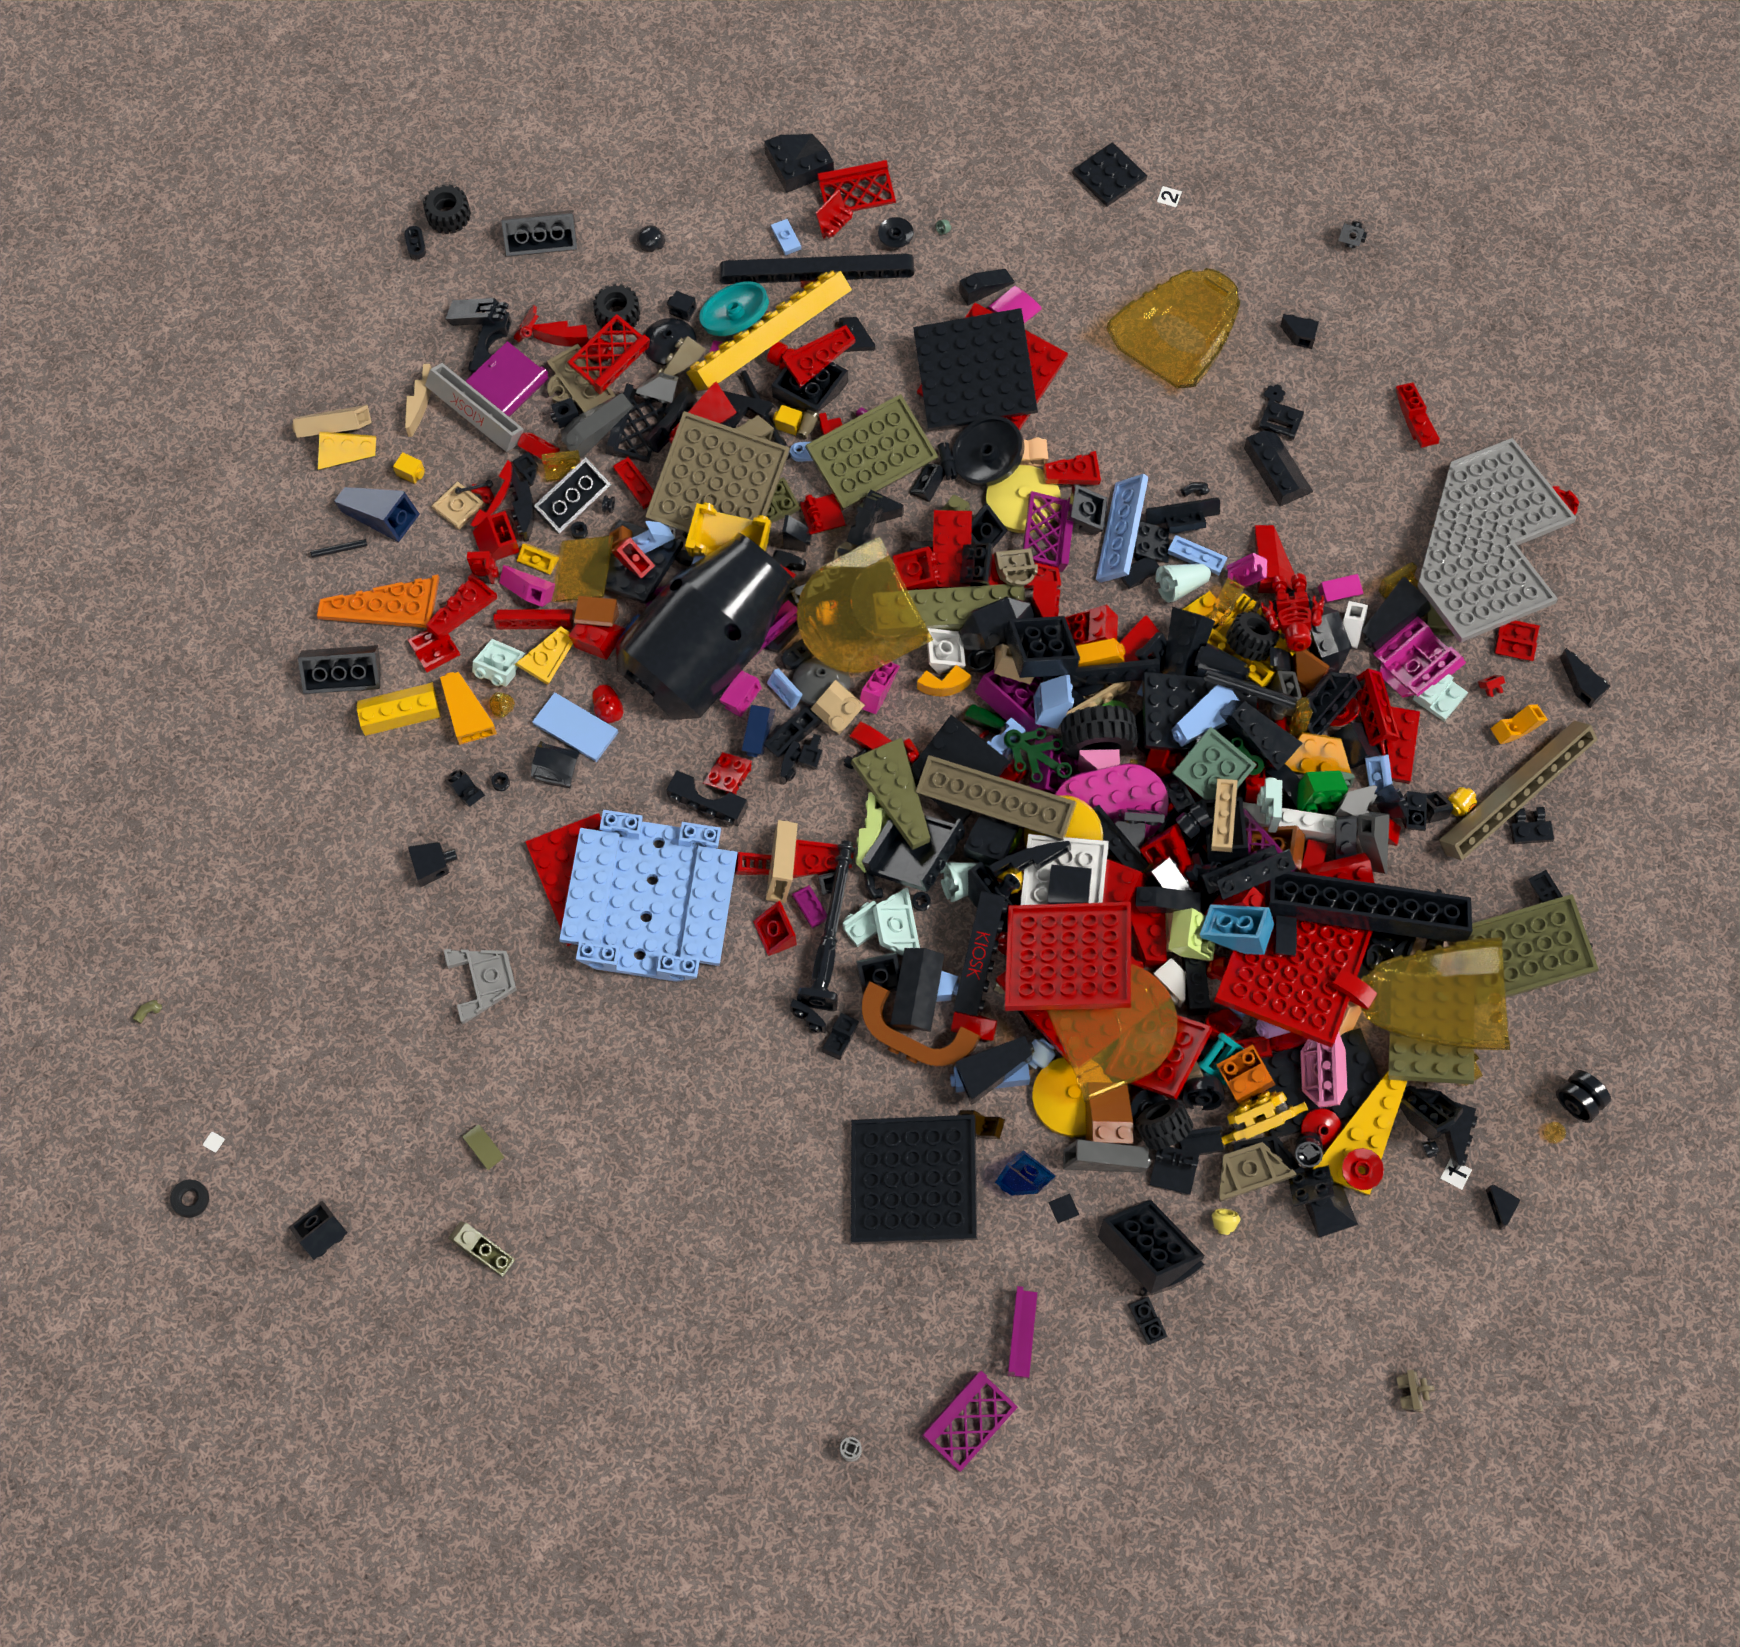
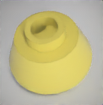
[1212,1209,1241,1235]

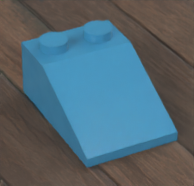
[1200,905,1274,955]

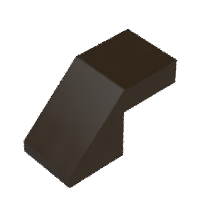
[959,1110,1005,1139]

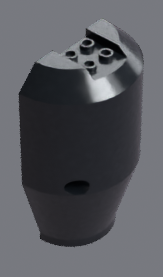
[615,533,795,720]

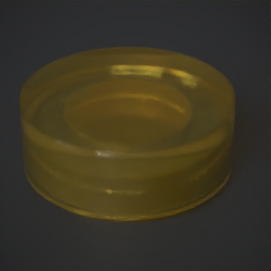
[1544,1122,1566,1144]

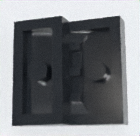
[1047,864,1092,904]

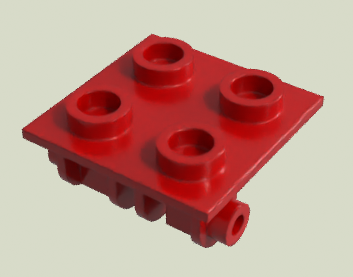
[816,190,853,238]
[800,494,846,534]
[703,752,752,795]

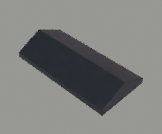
[533,457,611,534]
[890,948,945,1032]

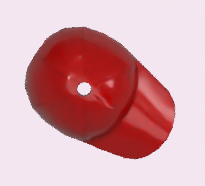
[593,685,624,724]
[1205,1009,1243,1041]

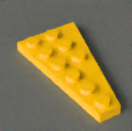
[1311,1071,1407,1195]

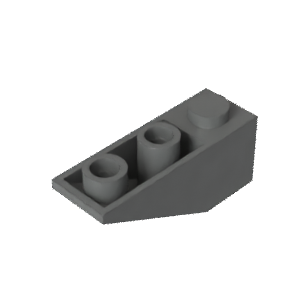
[1358,812,1389,874]

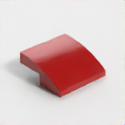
[1495,620,1540,662]
[408,630,460,673]

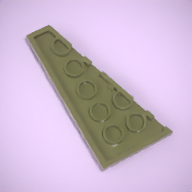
[851,737,930,850]

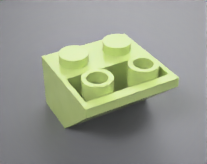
[1168,908,1215,961]

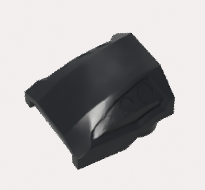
[531,741,580,789]

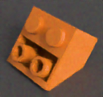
[1216,1045,1276,1103]

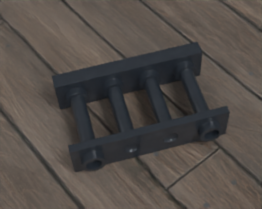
[1200,844,1296,900]

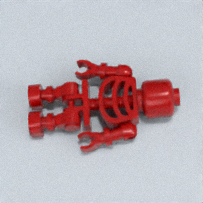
[1261,573,1324,652]

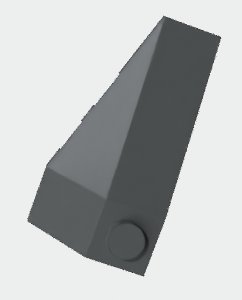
[561,393,634,458]

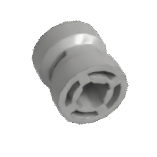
[840,1437,862,1462]

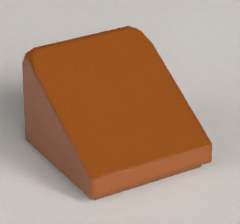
[609,525,632,550]

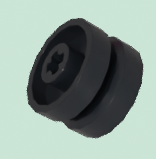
[1556,1070,1611,1123]

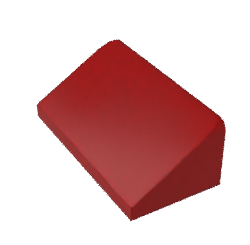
[518,432,560,461]

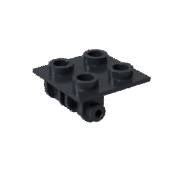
[1134,521,1169,563]
[1150,1147,1200,1195]
[1289,1165,1335,1207]

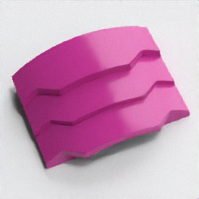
[1373,616,1466,698]

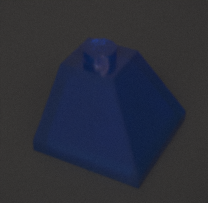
[995,1150,1056,1196]

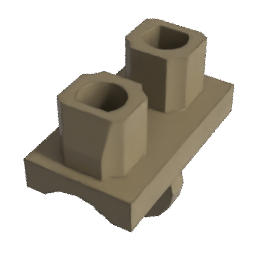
[1397,1370,1435,1412]

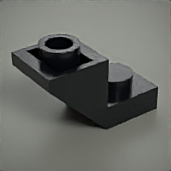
[445,769,485,807]

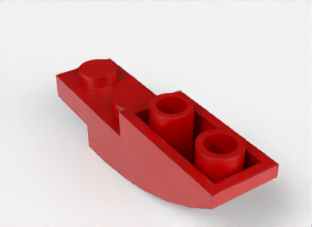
[1396,382,1440,448]

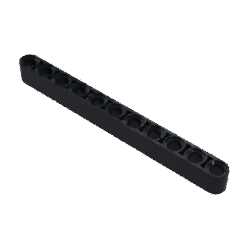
[719,254,915,285]

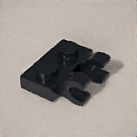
[1510,807,1554,844]

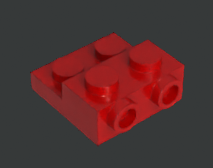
[893,546,941,591]

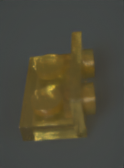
[542,450,581,482]
[1379,562,1419,599]

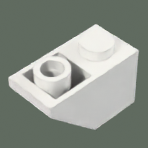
[1343,601,1368,649]
[1153,958,1185,1008]

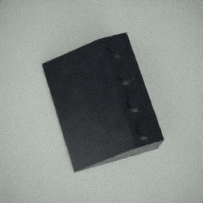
[1098,1200,1205,1294]

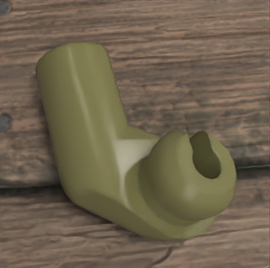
[132,1000,162,1024]

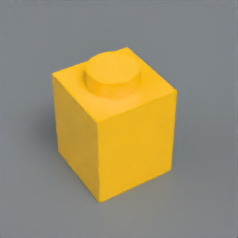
[773,405,802,436]
[393,452,425,484]

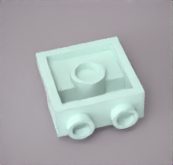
[472,639,526,687]
[1413,674,1468,722]
[1257,778,1282,833]

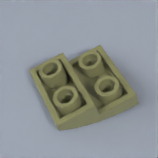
[766,477,802,523]

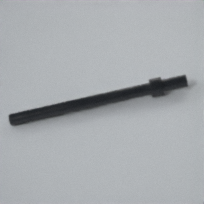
[740,370,791,460]

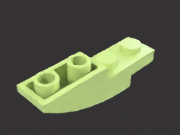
[855,792,889,873]

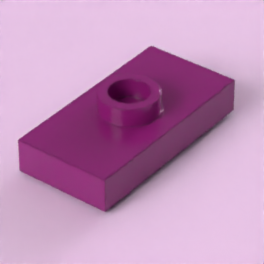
[792,885,827,929]

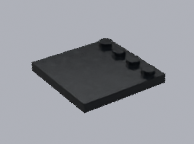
[911,715,1011,824]

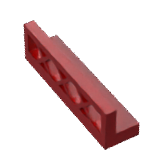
[493,609,573,630]
[1356,668,1400,746]

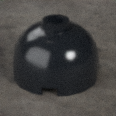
[1183,1072,1225,1111]

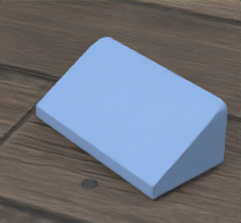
[1365,755,1393,792]

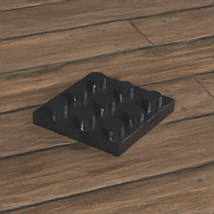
[1072,142,1147,207]

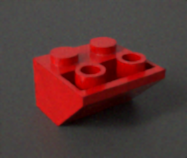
[472,511,520,560]

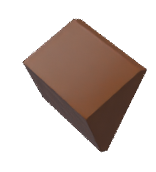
[574,596,619,626]

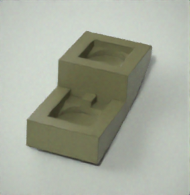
[462,1124,505,1170]

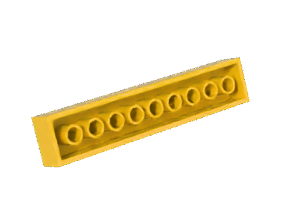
[686,271,852,391]

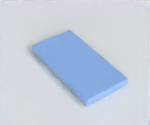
[532,692,618,762]

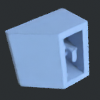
[1033,675,1074,729]

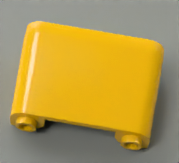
[685,502,771,557]

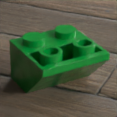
[1297,771,1349,814]

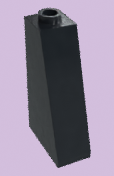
[1362,576,1431,651]
[955,1036,1035,1105]

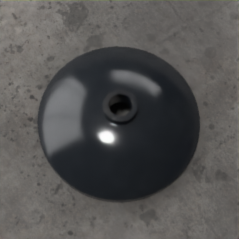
[644,318,697,365]

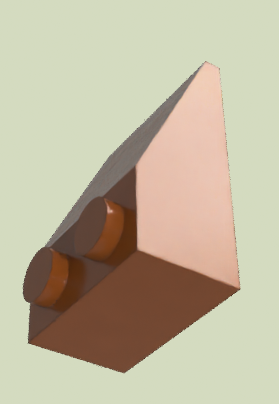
[1246,825,1305,872]
[1086,1081,1133,1144]

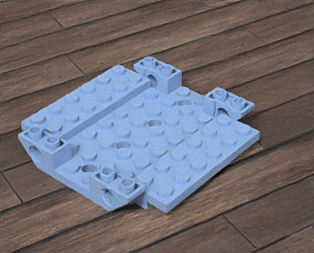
[559,810,738,982]

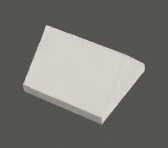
[926,628,966,674]

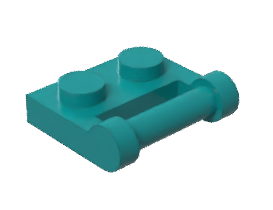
[1198,1032,1244,1086]

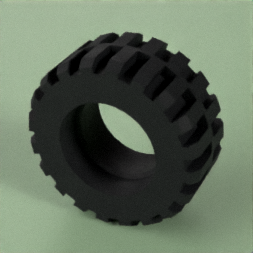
[1060,705,1138,760]

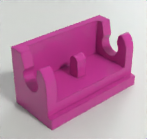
[1227,553,1267,590]
[1317,574,1364,604]
[719,671,762,717]

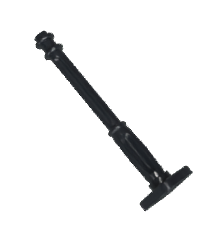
[797,840,855,1012]

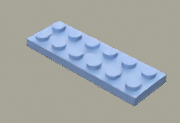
[1096,474,1148,583]

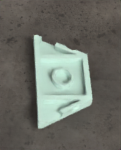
[873,888,920,956]

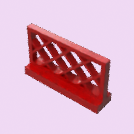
[818,160,896,212]
[567,314,650,395]

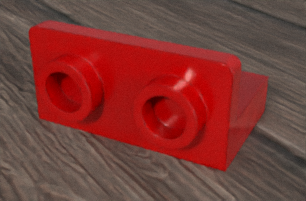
[467,551,499,584]

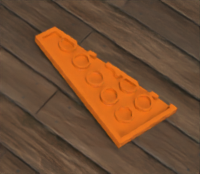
[317,575,440,628]

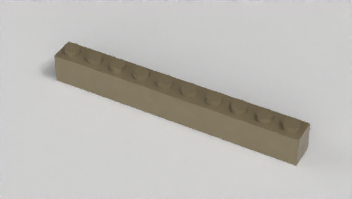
[1439,720,1598,861]

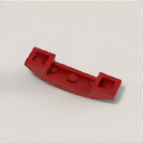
[471,460,513,528]

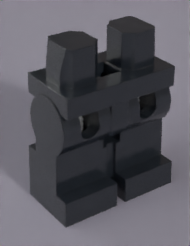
[847,493,885,548]

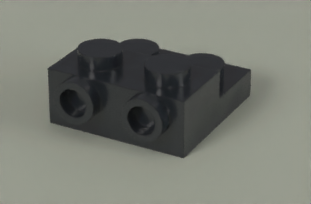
[1067,484,1107,536]

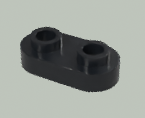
[404,226,426,259]

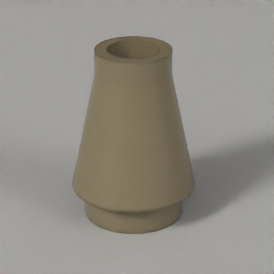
[797,410,820,439]

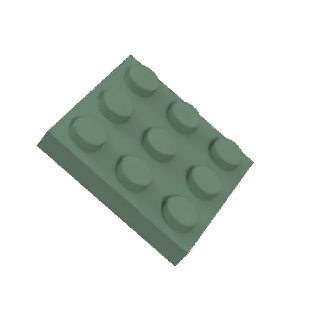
[1172,727,1257,800]

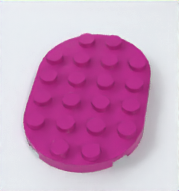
[1055,763,1169,839]

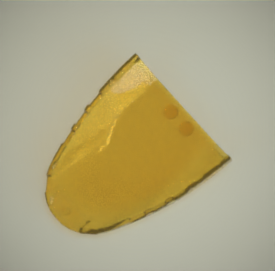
[1106,268,1240,389]
[1359,937,1510,1050]

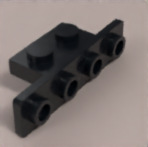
[1146,497,1220,534]

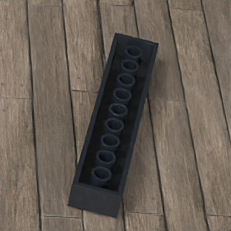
[1265,871,1473,944]

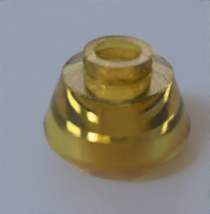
[490,692,515,718]

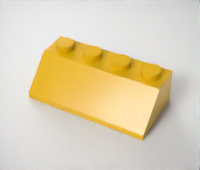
[357,682,441,736]

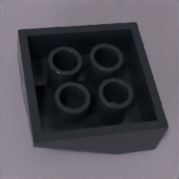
[764,134,834,193]
[771,345,848,412]
[1005,616,1080,678]

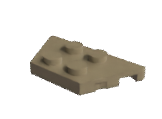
[1219,1142,1296,1202]

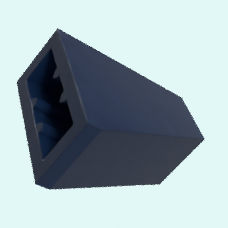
[742,705,776,757]

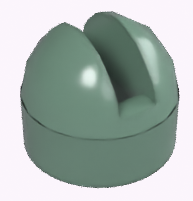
[936,219,952,235]

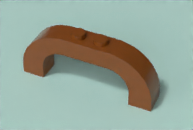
[862,982,981,1067]

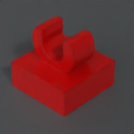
[1478,675,1506,697]

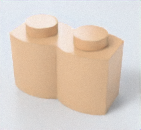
[1019,437,1048,467]

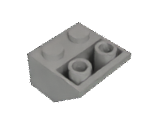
[1332,785,1377,828]

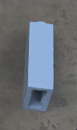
[1172,685,1239,747]

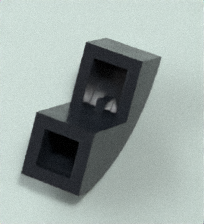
[1265,764,1300,810]

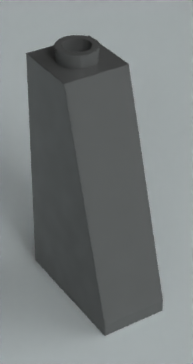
[1063,1140,1151,1173]

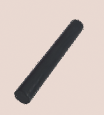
[310,539,368,558]

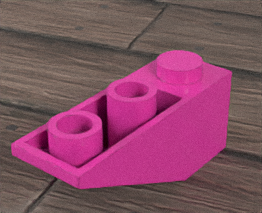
[499,565,555,607]
[860,659,900,714]

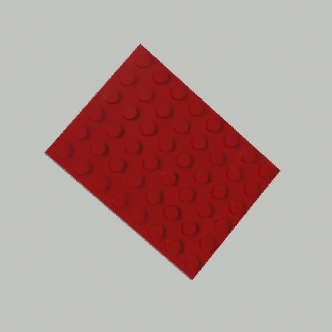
[1214,882,1372,1048]

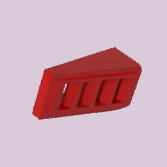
[735,852,772,875]

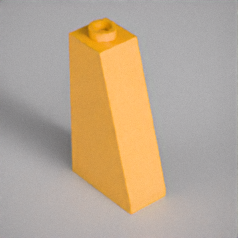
[1076,638,1125,667]
[440,672,497,745]

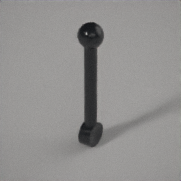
[455,480,493,495]

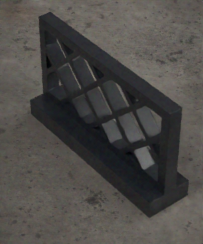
[606,383,667,463]

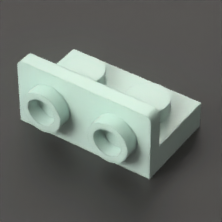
[842,901,877,947]

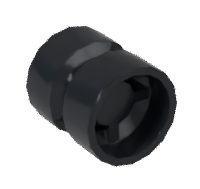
[1175,801,1214,839]
[1295,1132,1323,1167]

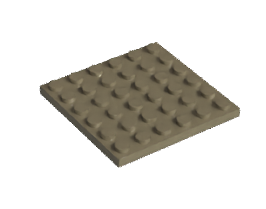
[645,411,790,533]

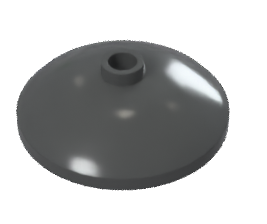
[793,657,850,705]

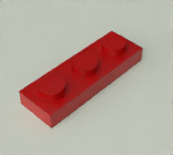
[613,457,654,510]

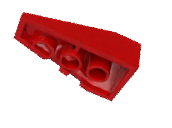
[1255,525,1295,593]

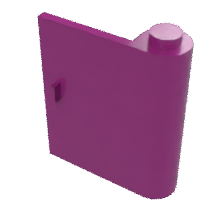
[465,341,548,417]

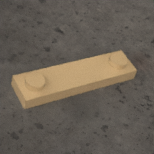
[1211,779,1237,852]

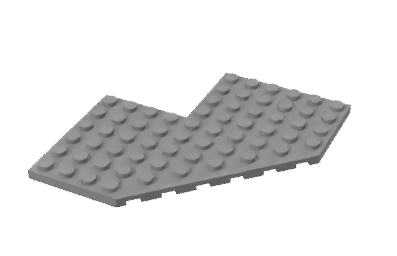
[1417,438,1576,643]

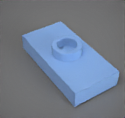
[771,219,801,255]
[767,668,803,709]

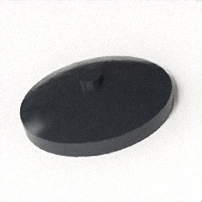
[952,416,1025,486]

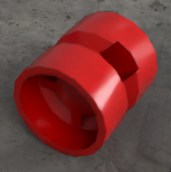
[767,341,795,370]

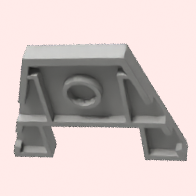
[444,949,517,1024]

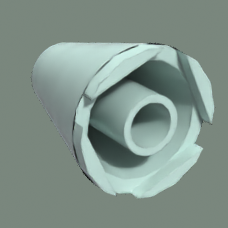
[1156,564,1211,603]
[940,862,989,902]

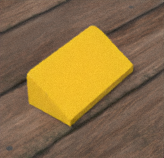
[517,544,560,575]

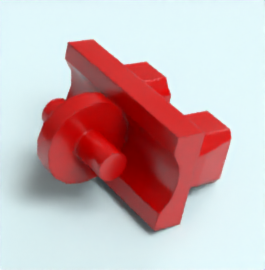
[1206,954,1229,981]

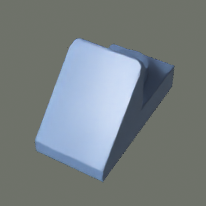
[632,521,675,553]

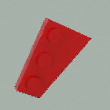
[1043,451,1101,485]
[793,839,855,878]

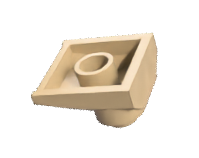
[811,680,865,735]

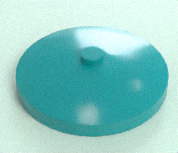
[699,282,769,336]

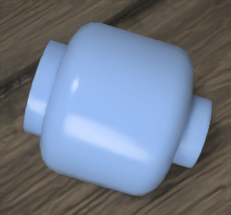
[1028,1038,1055,1069]

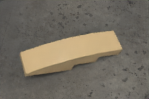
[405,364,432,437]

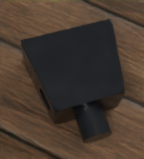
[408,842,458,887]

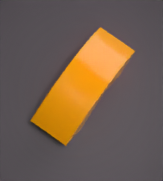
[917,665,971,697]
[1490,704,1548,744]

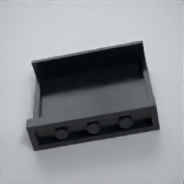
[862,815,965,892]

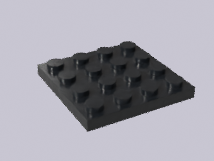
[582,520,684,605]

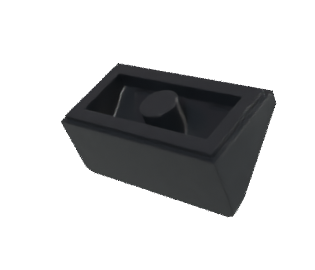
[909,464,945,502]

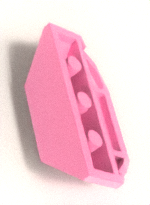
[1301,1031,1347,1108]

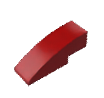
[532,321,589,347]

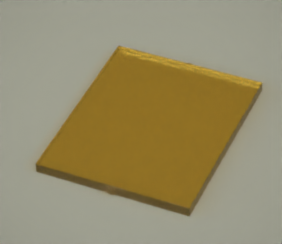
[552,536,613,602]

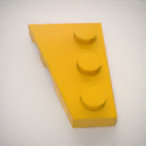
[318,432,376,469]
[515,627,573,685]

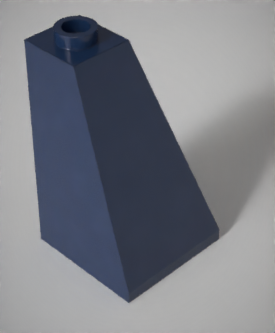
[334,487,420,542]

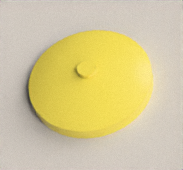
[986,465,1061,533]

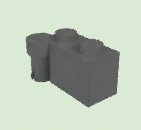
[1270,670,1303,720]

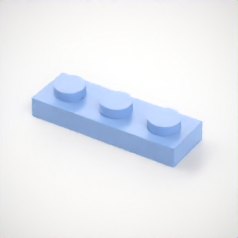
[1167,535,1228,576]

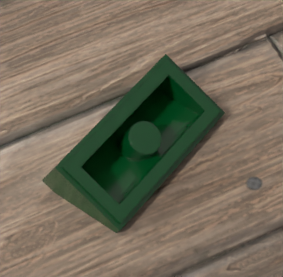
[964,704,1006,735]

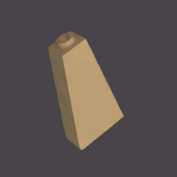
[292,405,372,438]
[766,820,798,903]

